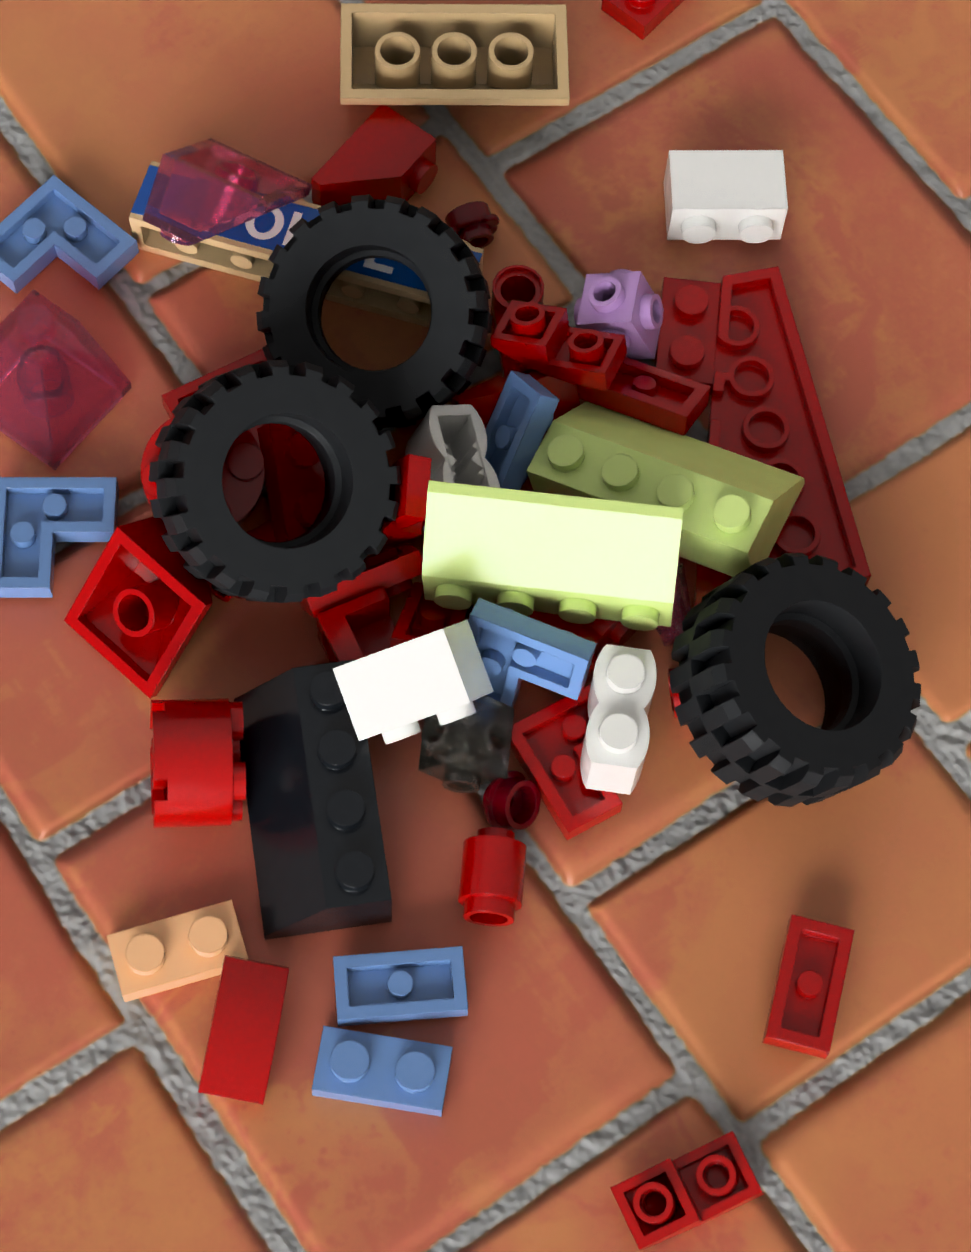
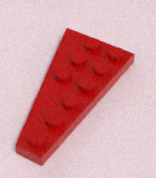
[693,266,871,607]

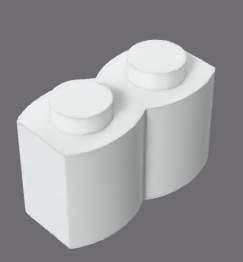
[405,404,500,533]
[580,644,657,795]

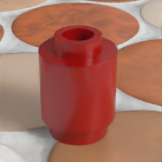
[458,827,527,926]

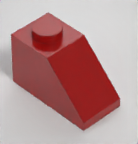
[311,105,438,206]

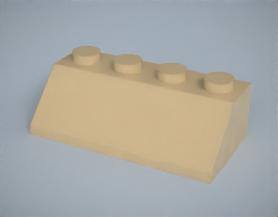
[340,3,570,106]

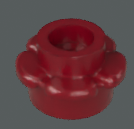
[445,201,499,249]
[483,770,541,831]

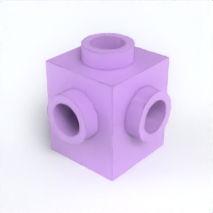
[574,269,664,360]

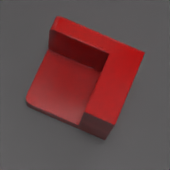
[317,588,395,663]

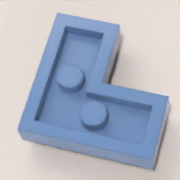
[0,175,139,294]
[0,477,119,598]
[468,598,597,717]

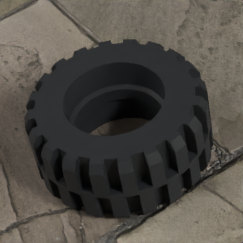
[256,194,493,430]
[149,360,401,603]
[670,553,921,807]

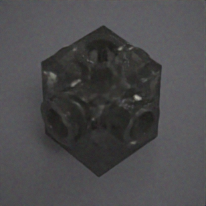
[418,695,515,793]

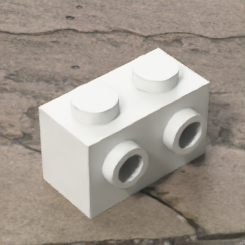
[663,150,788,244]
[333,619,494,745]

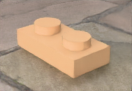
[106,899,248,1002]

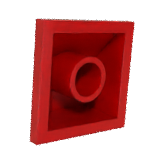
[64,516,213,698]

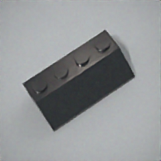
[234,659,392,940]

